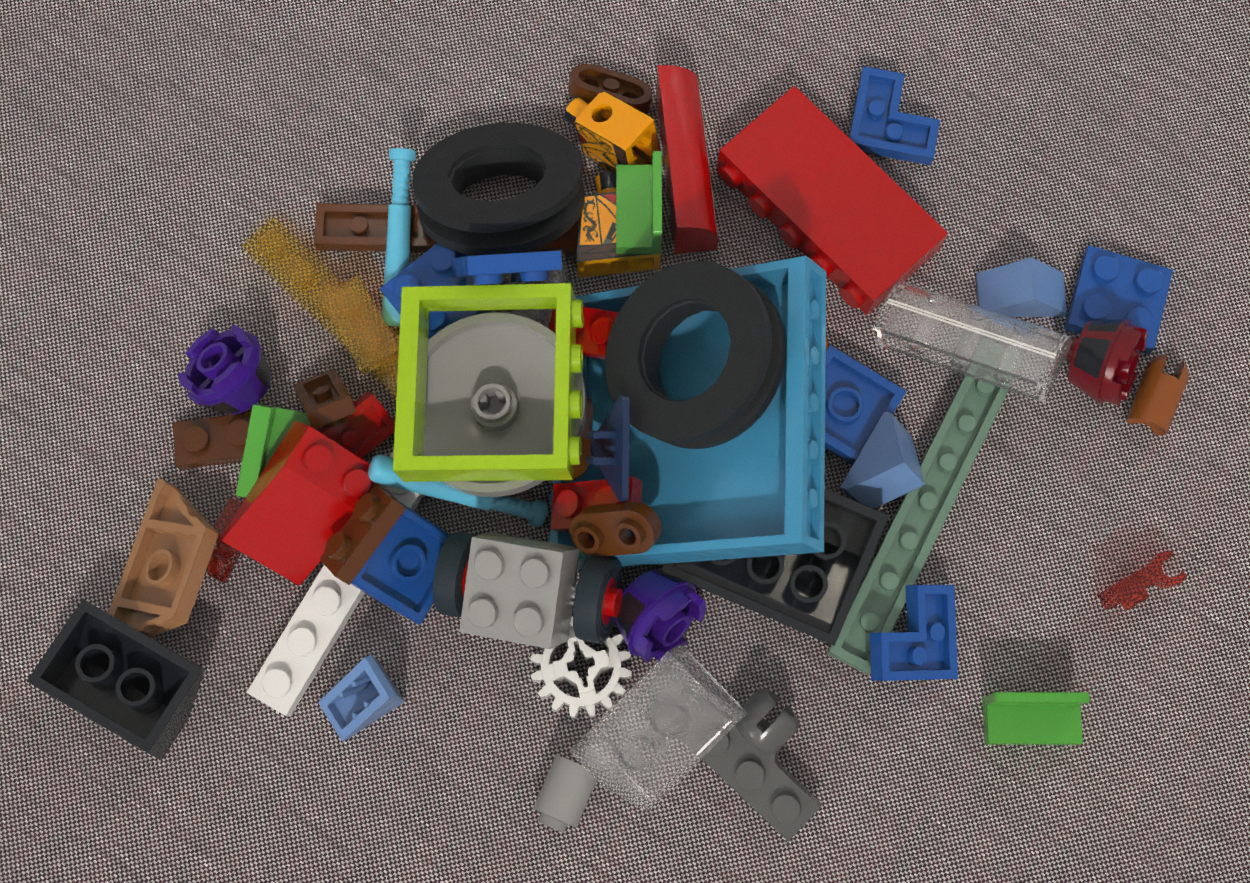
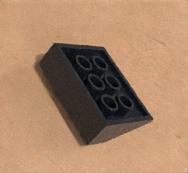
[661,489,889,646]

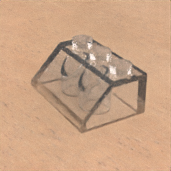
[569,644,748,812]

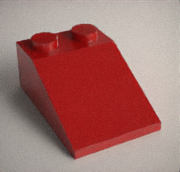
[220,421,380,586]

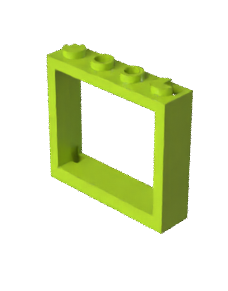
[393,283,584,482]

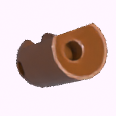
[1126,354,1189,436]

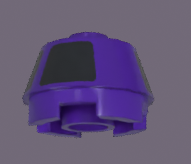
[178,324,272,415]
[614,570,707,663]

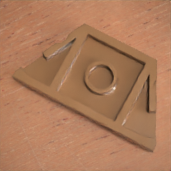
[108,479,219,638]

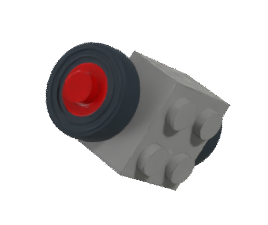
[433,532,623,649]

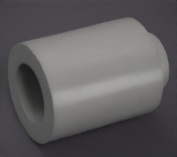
[533,755,599,833]

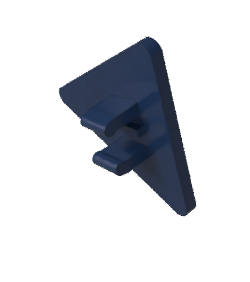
[586,395,630,502]

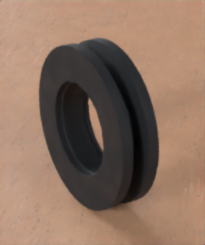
[412,123,585,256]
[605,261,786,449]

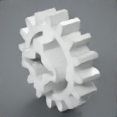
[530,616,632,719]

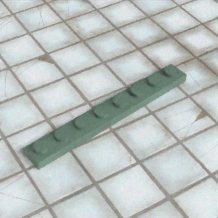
[826,338,1025,676]

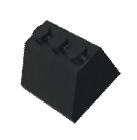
[27,599,205,761]

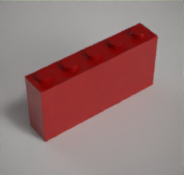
[717,86,948,316]

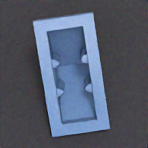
[975,257,1067,317]
[840,411,925,509]
[318,655,405,742]

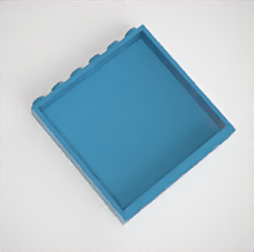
[548,256,826,570]

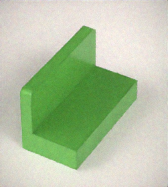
[616,151,662,254]
[236,404,311,498]
[982,692,1090,745]

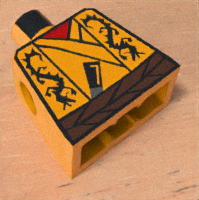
[564,92,660,172]
[577,172,661,278]

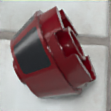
[1067,319,1148,405]

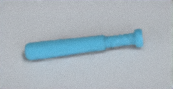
[382,148,416,327]
[368,454,548,527]

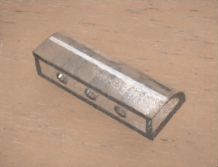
[873,281,1073,403]

